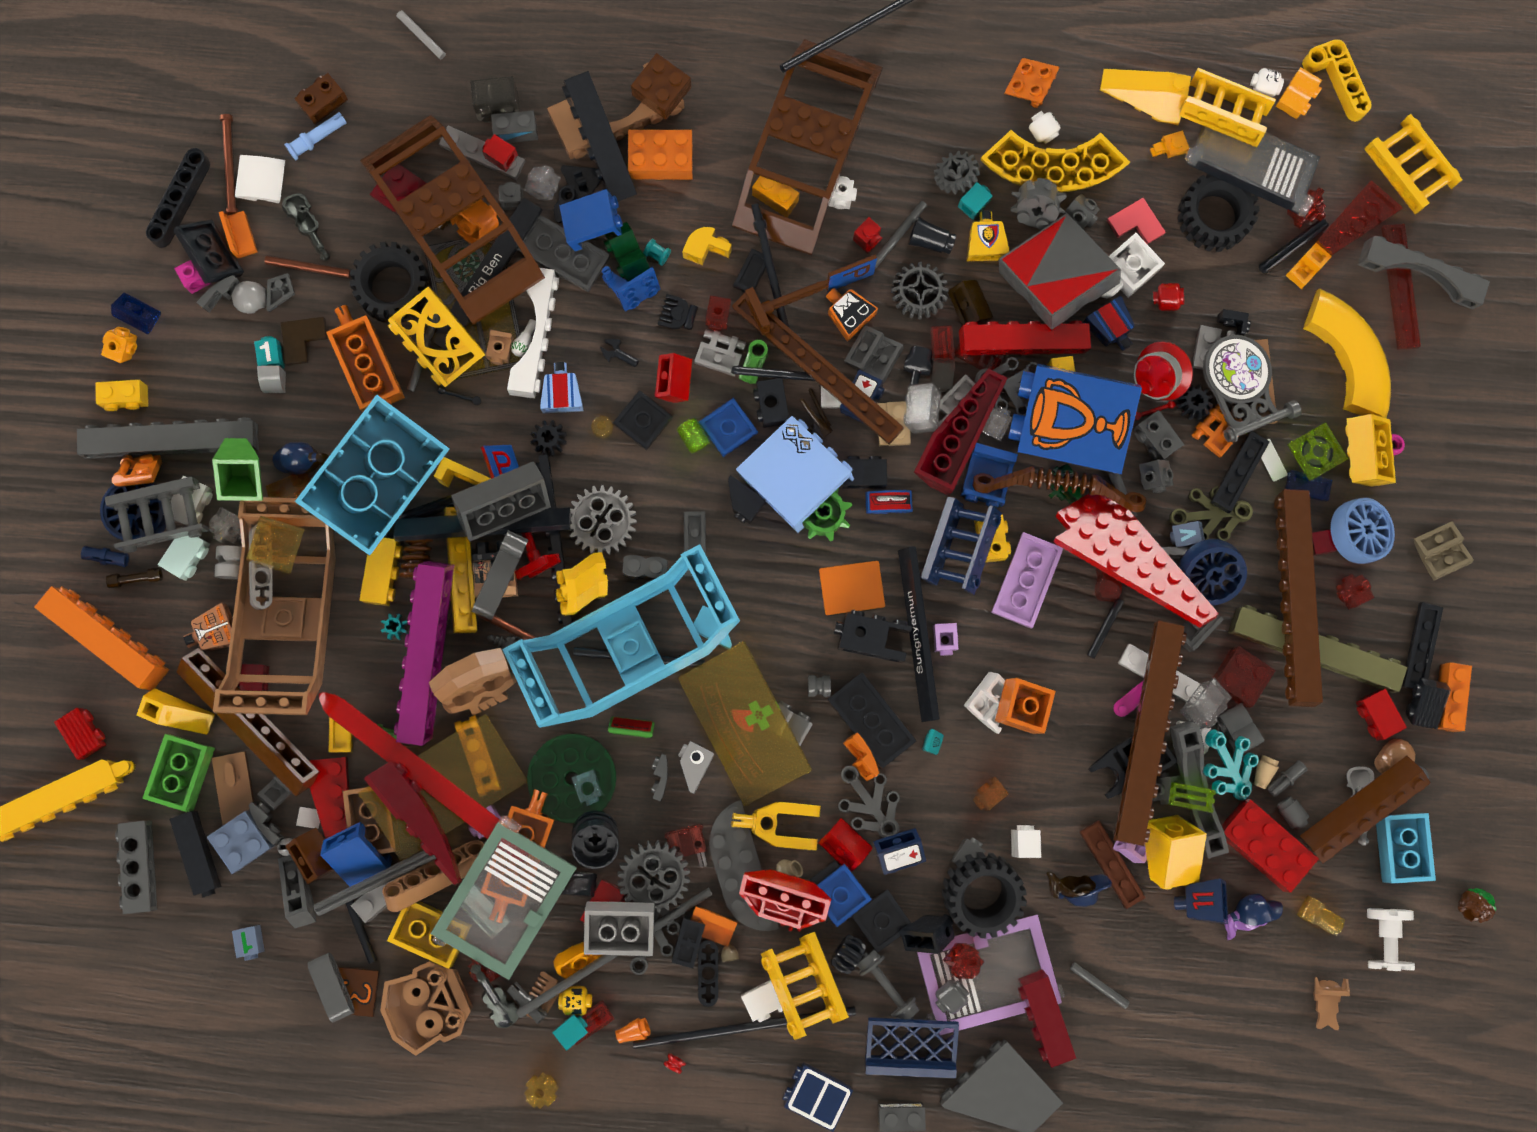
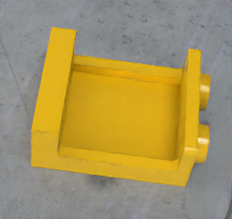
[434,457,491,488]

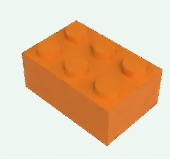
[628,130,693,180]

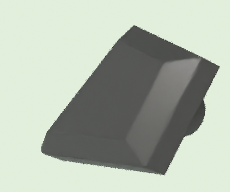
[266,273,295,312]

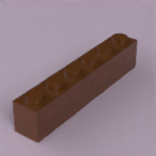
[1300,756,1430,864]

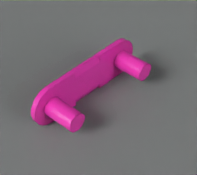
[1113,681,1143,717]

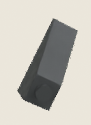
[278,855,316,929]

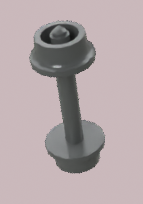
[857,949,920,1020]

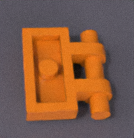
[1192,404,1243,458]

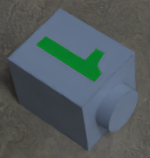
[232,925,265,961]

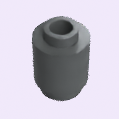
[1277,796,1309,830]

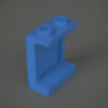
[559,189,623,251]
[960,443,1018,509]
[320,822,392,887]

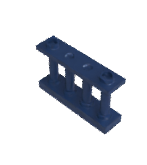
[920,497,1002,595]

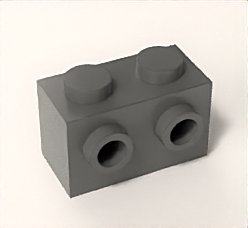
[1134,410,1184,460]

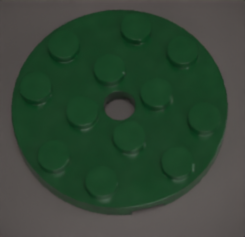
[527,734,616,823]

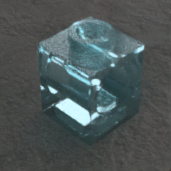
[572,770,603,806]

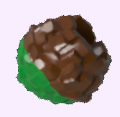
[1458,888,1496,923]

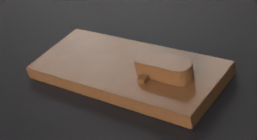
[212,751,254,825]

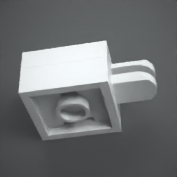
[1101,233,1165,299]

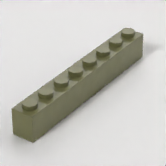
[1228,605,1407,693]

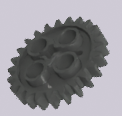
[617,840,690,913]

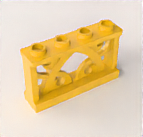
[388,286,486,387]

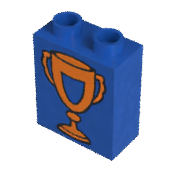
[1008,364,1142,474]

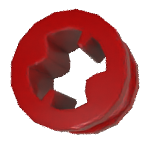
[663,1054,686,1074]

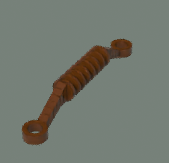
[972,466,1147,512]

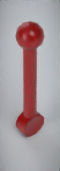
[1135,401,1175,421]

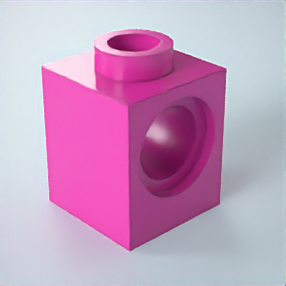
[174,260,211,294]

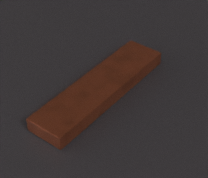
[1080,821,1146,909]

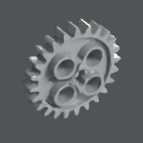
[570,485,637,555]

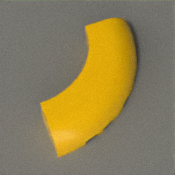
[980,130,1130,192]
[1303,289,1391,418]

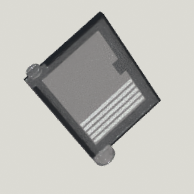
[1184,126,1320,217]

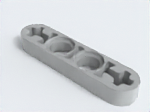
[249,523,272,610]

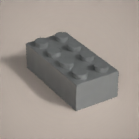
[451,461,551,542]

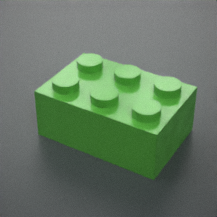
[142,734,215,812]

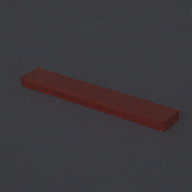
[1382,224,1421,350]

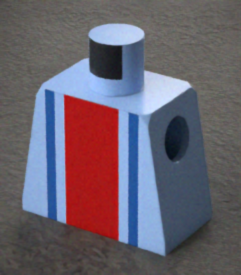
[540,362,584,413]

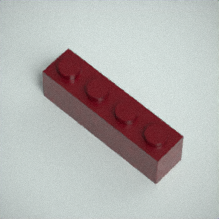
[1017,969,1076,1068]

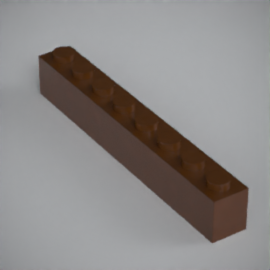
[177,648,319,797]

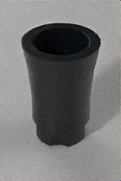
[908,216,956,254]

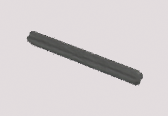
[313,851,436,916]

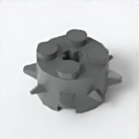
[1010,178,1067,230]

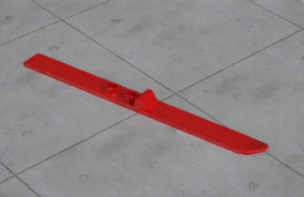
[319,692,529,863]

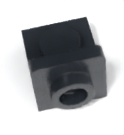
[1217,309,1251,336]

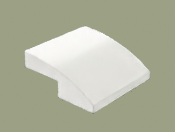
[235,155,285,203]

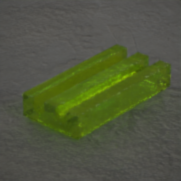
[1168,782,1216,813]

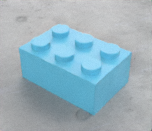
[1376,813,1436,883]

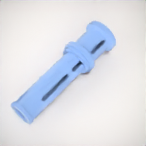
[284,112,347,161]

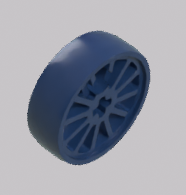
[100,483,166,541]
[1179,539,1247,605]

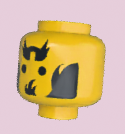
[558,986,592,1016]

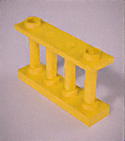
[1179,68,1276,147]
[1365,114,1463,215]
[761,932,849,1040]

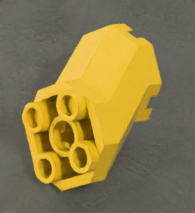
[556,552,608,616]

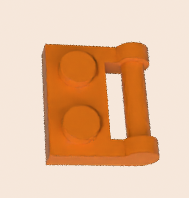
[112,454,162,487]

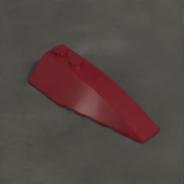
[914,369,1008,496]
[364,761,462,885]

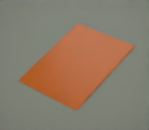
[819,561,885,615]

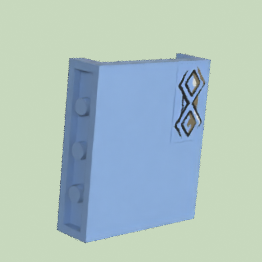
[736,416,854,533]

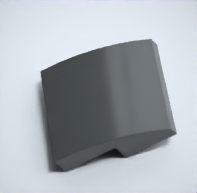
[844,325,904,384]

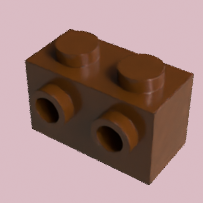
[294,73,348,125]
[286,828,334,885]

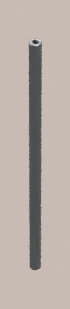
[516,887,713,1018]

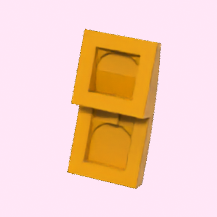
[1286,243,1332,289]

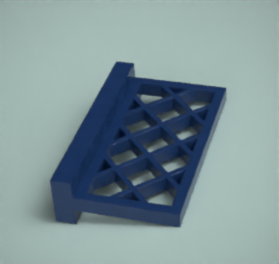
[864,1018,959,1078]

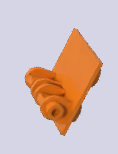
[1004,58,1059,108]

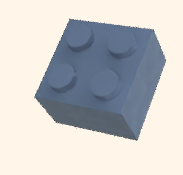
[207,809,276,874]

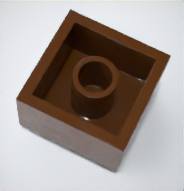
[631,53,692,120]

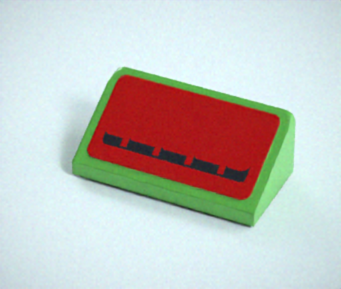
[608,716,655,738]

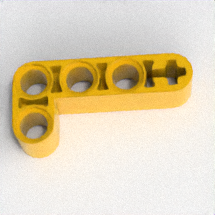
[1302,40,1371,122]

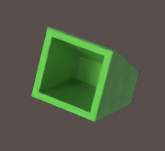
[212,438,263,501]

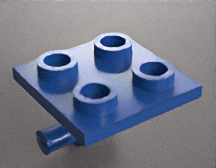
[602,266,661,312]

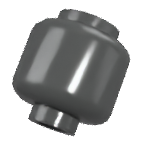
[935,980,969,1014]

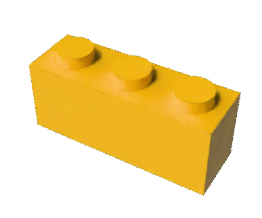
[359,538,403,607]

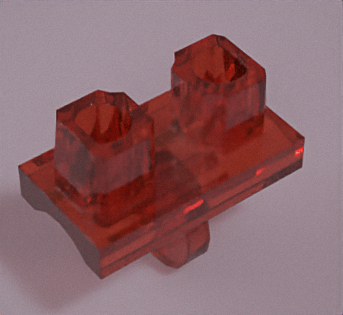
[1287,187,1326,228]

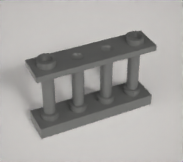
[105,476,209,553]

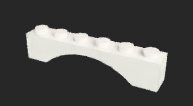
[507,268,559,399]

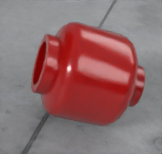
[1153,283,1184,311]

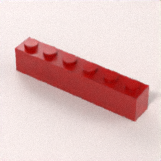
[959,320,1091,355]

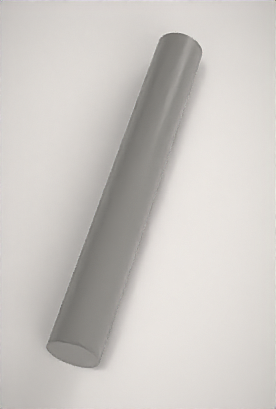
[397,10,446,60]

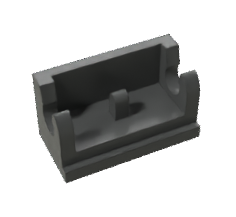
[1182,615,1224,652]

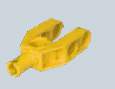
[731,802,821,850]

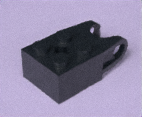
[1088,735,1177,799]

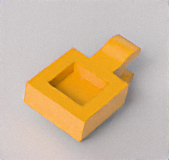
[1150,130,1190,158]

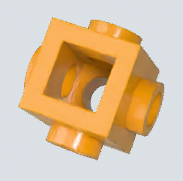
[101,327,137,363]

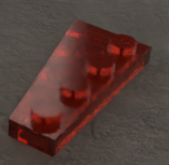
[1315,181,1403,256]

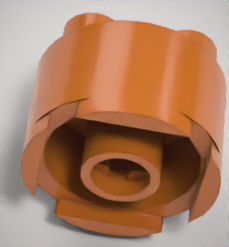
[450,199,499,244]

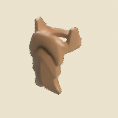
[1313,977,1350,1030]

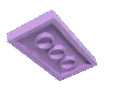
[991,532,1063,629]

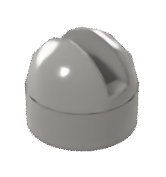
[277,838,293,856]

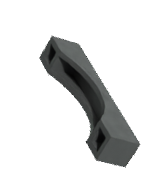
[1357,236,1490,309]
[1169,721,1229,859]

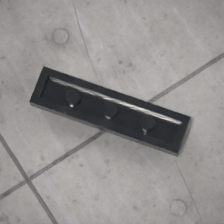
[1210,431,1270,514]
[1401,602,1443,689]

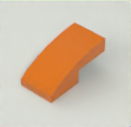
[843,732,879,781]

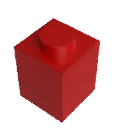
[482,134,518,172]

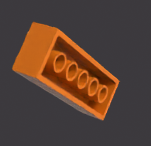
[34,586,169,690]

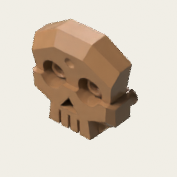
[429,648,517,716]
[380,961,473,1056]

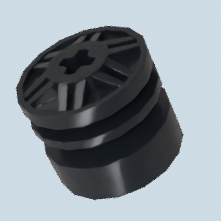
[571,810,619,869]

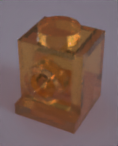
[973,777,1009,811]

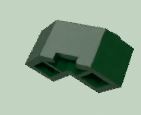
[603,221,650,282]

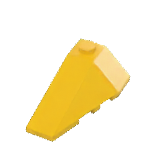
[1100,69,1191,125]

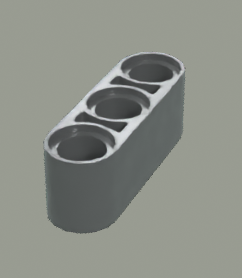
[308,952,355,1023]

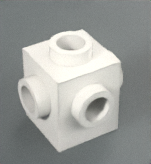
[829,176,857,209]

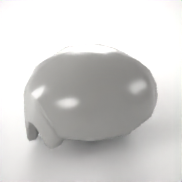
[231,281,267,314]

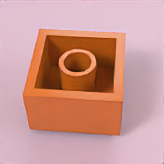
[995,678,1056,734]

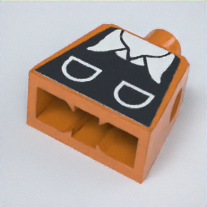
[826,288,878,342]

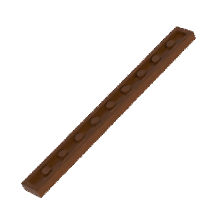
[732,293,904,445]

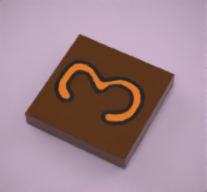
[338,966,380,1017]

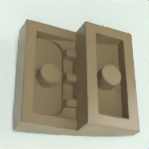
[1413,522,1474,581]

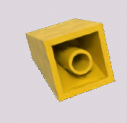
[1145,815,1207,890]

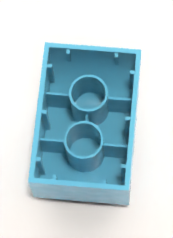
[295,395,449,556]

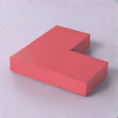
[1106,198,1166,245]

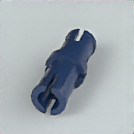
[81,546,129,567]

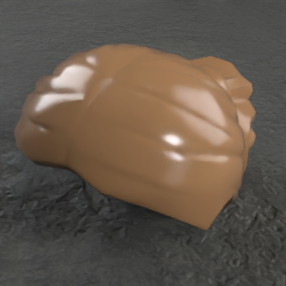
[1374,738,1416,774]

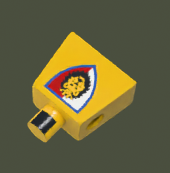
[966,211,1010,261]

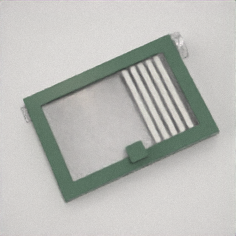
[430,815,577,980]

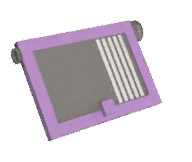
[917,915,1065,1035]

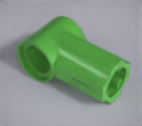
[739,340,768,385]

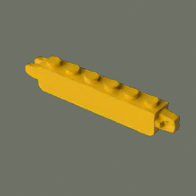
[0,759,136,842]

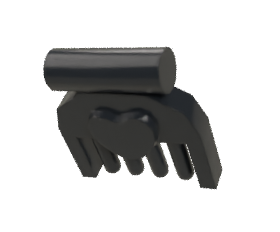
[658,294,698,330]

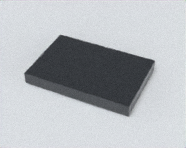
[173,219,244,284]

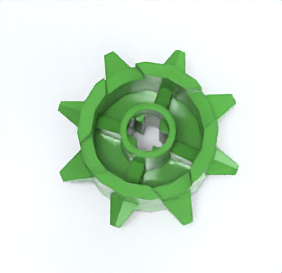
[802,488,852,541]

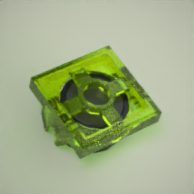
[1287,422,1348,481]

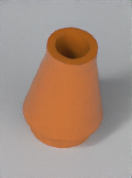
[615,1017,651,1043]

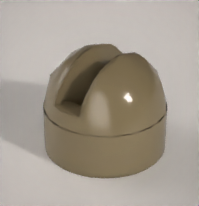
[721,945,739,962]

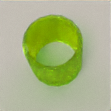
[676,418,710,453]

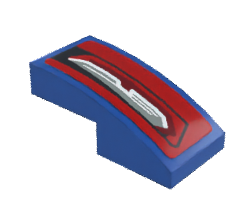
[865,490,913,514]

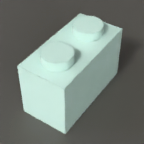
[158,536,210,581]

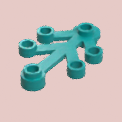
[1203,729,1259,800]

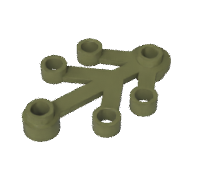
[1169,486,1253,541]

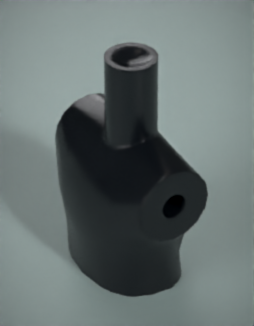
[904,346,933,388]

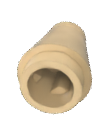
[1253,755,1279,789]

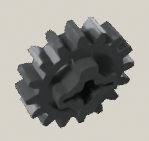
[934,151,980,194]

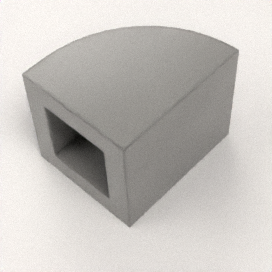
[257,366,286,393]

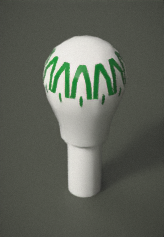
[511,319,536,357]

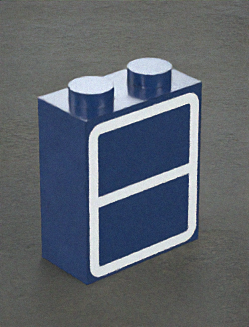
[782,1062,853,1132]

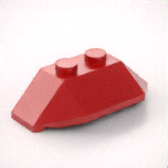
[739,869,831,929]

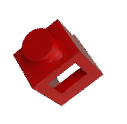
[853,217,882,253]

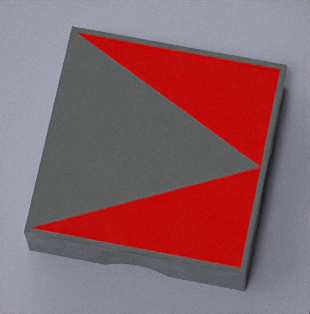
[999,213,1121,330]

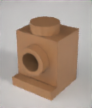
[486,330,514,365]

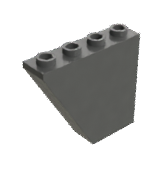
[939,1039,1063,1132]

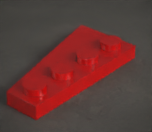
[309,757,349,839]

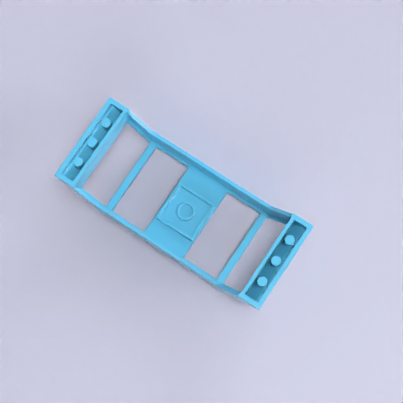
[502,544,740,728]

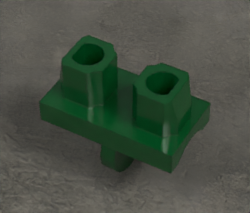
[1048,464,1082,504]

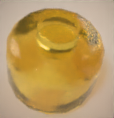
[591,416,613,439]

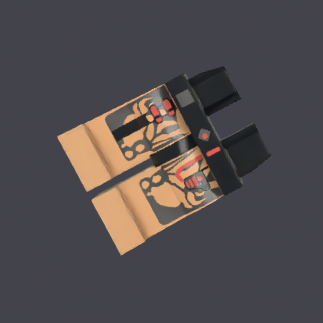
[472,541,519,599]

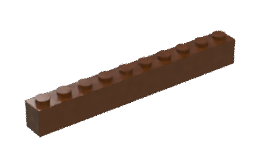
[1274,489,1323,707]
[1113,621,1187,846]

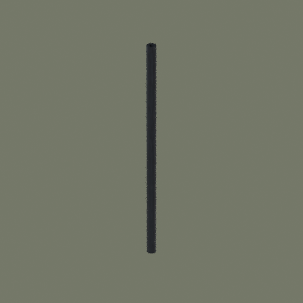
[780,0,914,73]
[633,1006,856,1049]

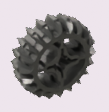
[891,261,949,320]

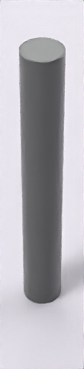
[1070,962,1130,1009]

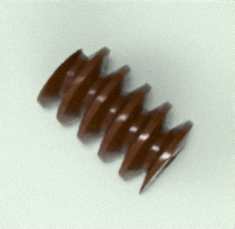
[399,539,433,580]

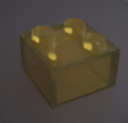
[246,516,305,574]

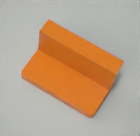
[219,211,258,259]
[691,906,737,946]

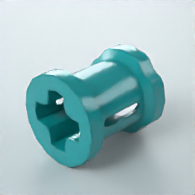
[643,239,671,266]

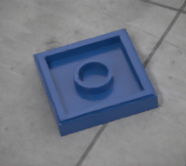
[698,398,758,458]
[817,864,872,927]

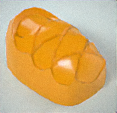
[553,942,602,979]

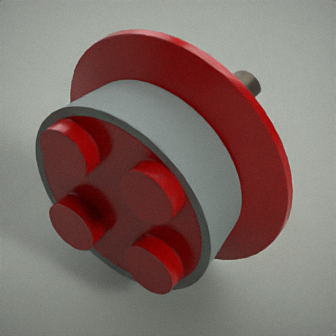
[1134,342,1193,400]

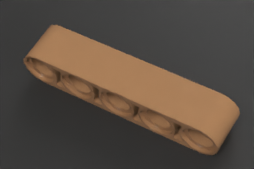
[382,840,488,912]

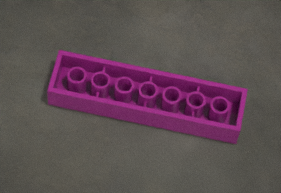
[394,561,454,746]

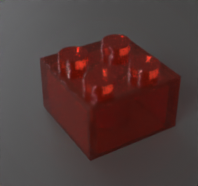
[1209,646,1276,708]

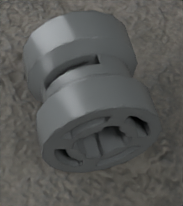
[808,675,831,697]

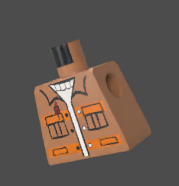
[183,603,233,652]

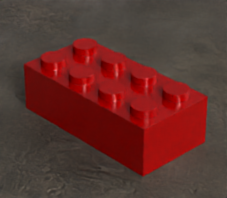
[1221,799,1319,893]

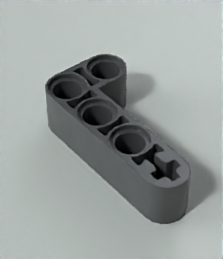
[471,530,529,621]

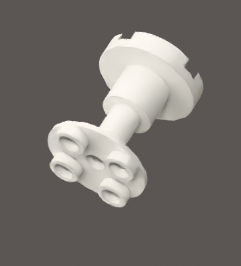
[1367,908,1415,971]

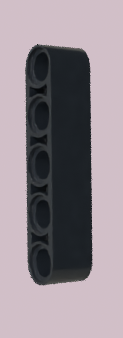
[146,148,210,248]

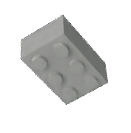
[584,901,655,956]

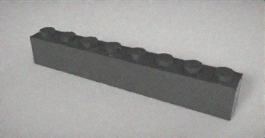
[77,417,259,459]

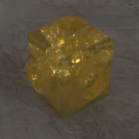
[524,1072,559,1109]

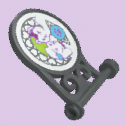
[1203,335,1301,443]

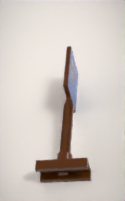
[745,255,877,335]

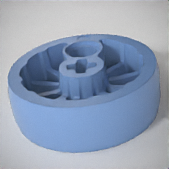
[1331,498,1395,564]

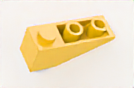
[137,688,215,735]

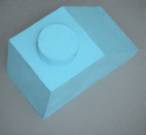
[694,605,732,650]

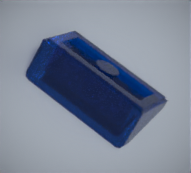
[111,292,161,334]

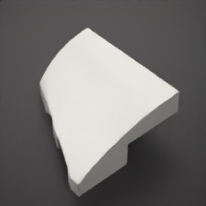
[964,672,1005,734]

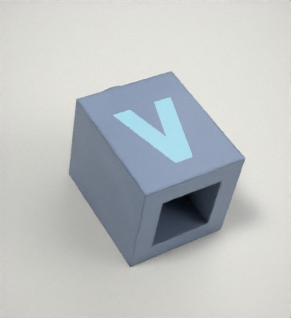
[1170,521,1205,547]

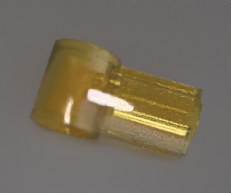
[1296,895,1345,936]

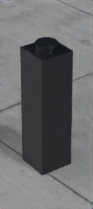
[169,811,221,898]

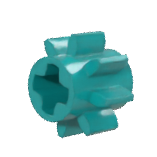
[381,614,408,640]

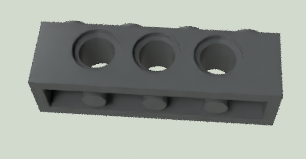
[115,821,157,914]

